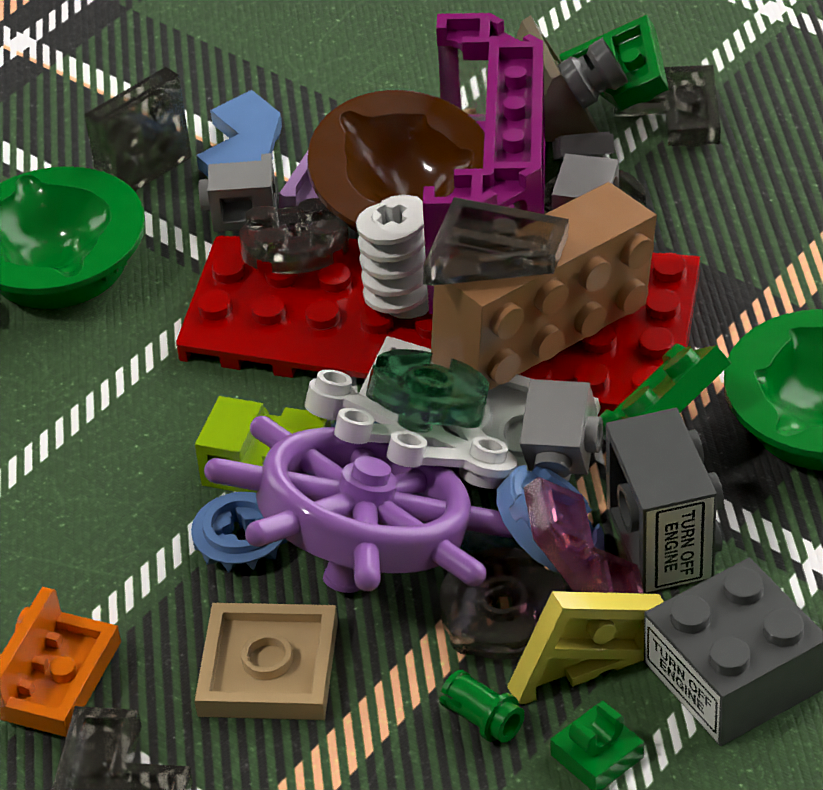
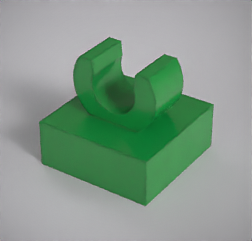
[550,701,644,790]

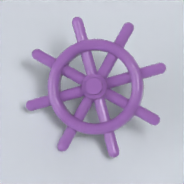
[204,416,513,593]

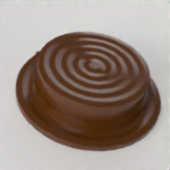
[307,90,485,233]

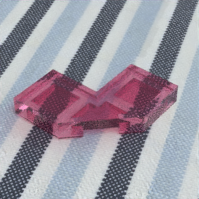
[523,477,644,594]

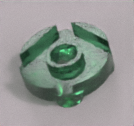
[366,349,489,433]

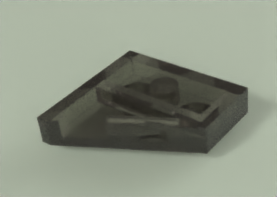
[423,197,569,286]

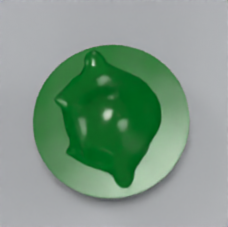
[0,167,145,309]
[723,309,823,471]

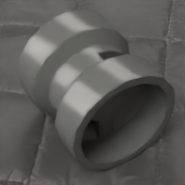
[558,37,629,109]

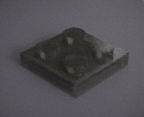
[84,67,192,191]

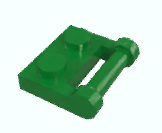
[599,344,731,441]

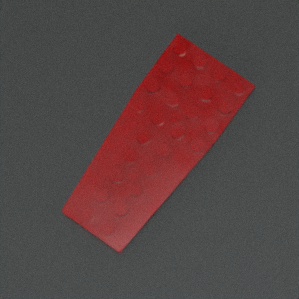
[176,236,700,417]

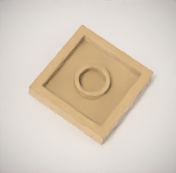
[195,603,338,720]

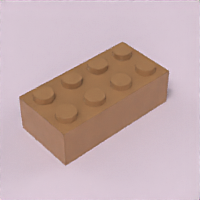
[431,182,657,397]

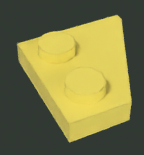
[507,591,664,704]

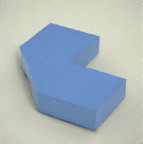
[196,90,282,177]

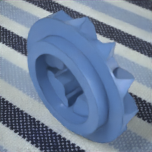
[191,492,288,573]

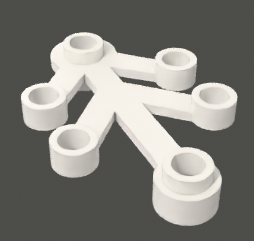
[305,370,517,489]

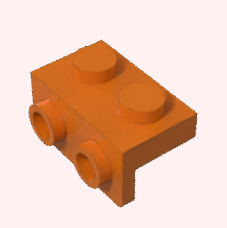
[0,587,121,737]

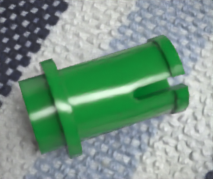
[439,669,525,743]

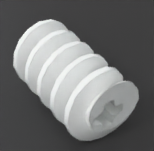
[356,195,429,319]

